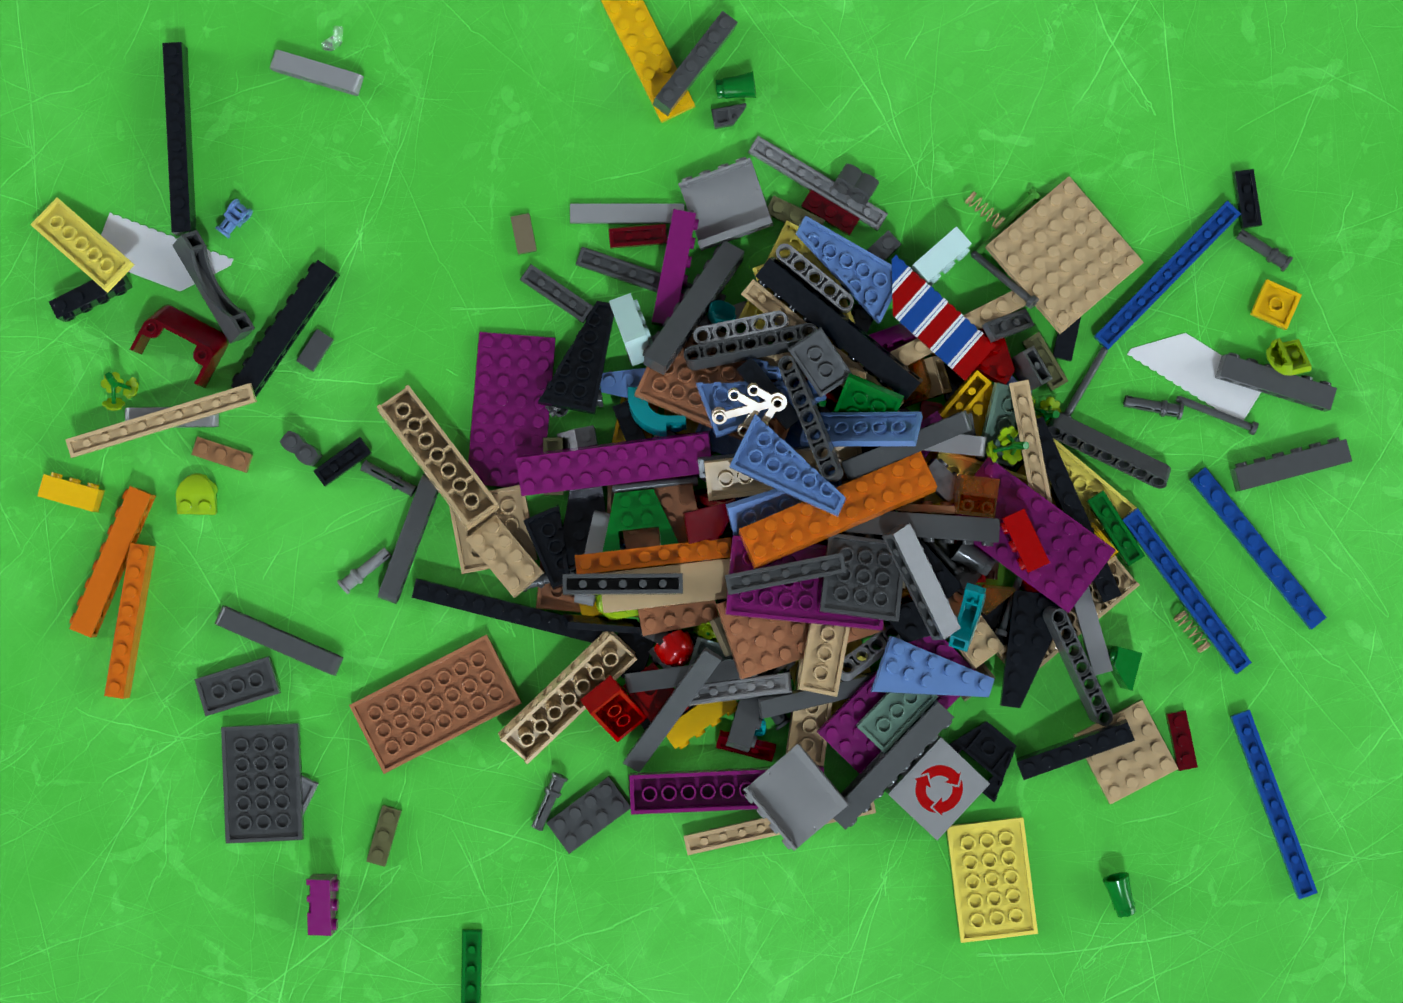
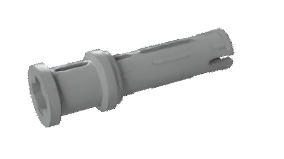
[337,547,392,594]

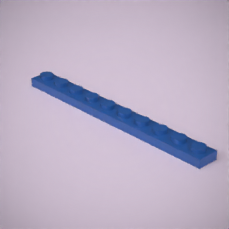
[1094,201,1241,350]
[1189,467,1327,630]
[1122,508,1252,674]
[1230,710,1318,899]

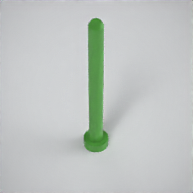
[976,189,1041,254]

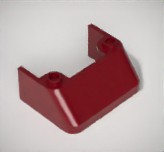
[130,305,229,388]
[683,489,736,544]

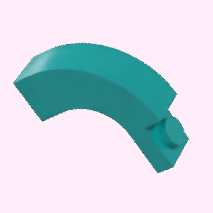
[628,387,686,437]
[949,582,986,652]

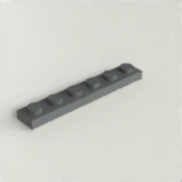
[725,553,846,595]

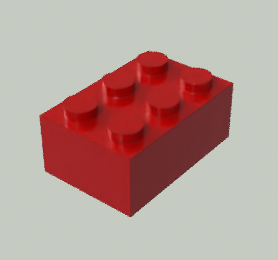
[1000,509,1050,573]
[580,675,647,742]

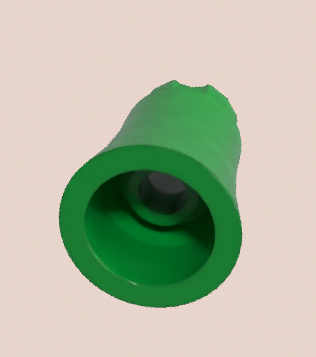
[716,71,756,99]
[1102,872,1136,918]

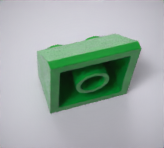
[1107,646,1142,691]

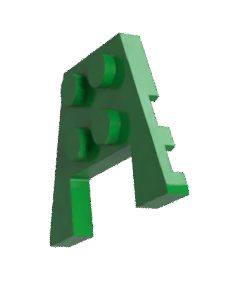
[602,489,678,552]

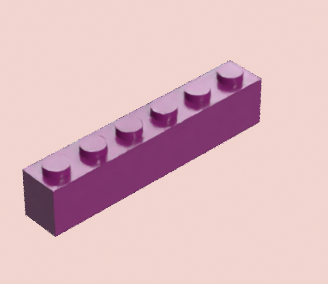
[652,209,699,326]

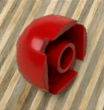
[654,630,694,666]

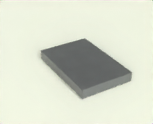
[788,327,852,398]

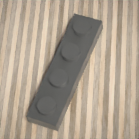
[520,264,593,323]

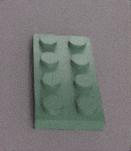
[976,382,1032,467]
[856,693,938,753]

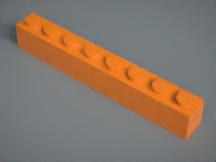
[69,486,156,638]
[575,537,732,574]
[104,543,156,699]

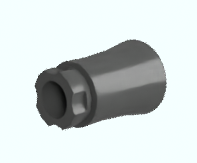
[950,540,995,576]

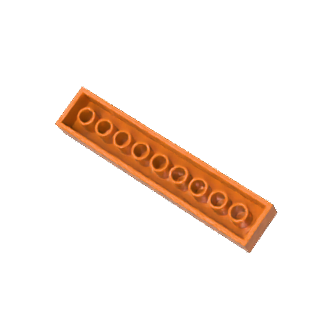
[739,451,938,569]

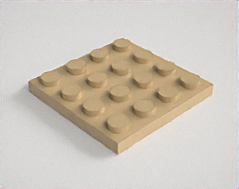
[449,485,538,574]
[1073,700,1178,805]

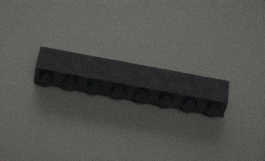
[231,260,340,397]

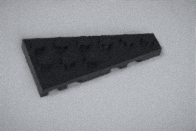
[538,301,614,414]

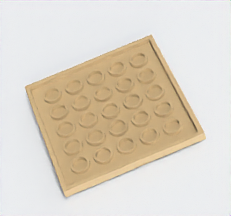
[985,176,1144,334]

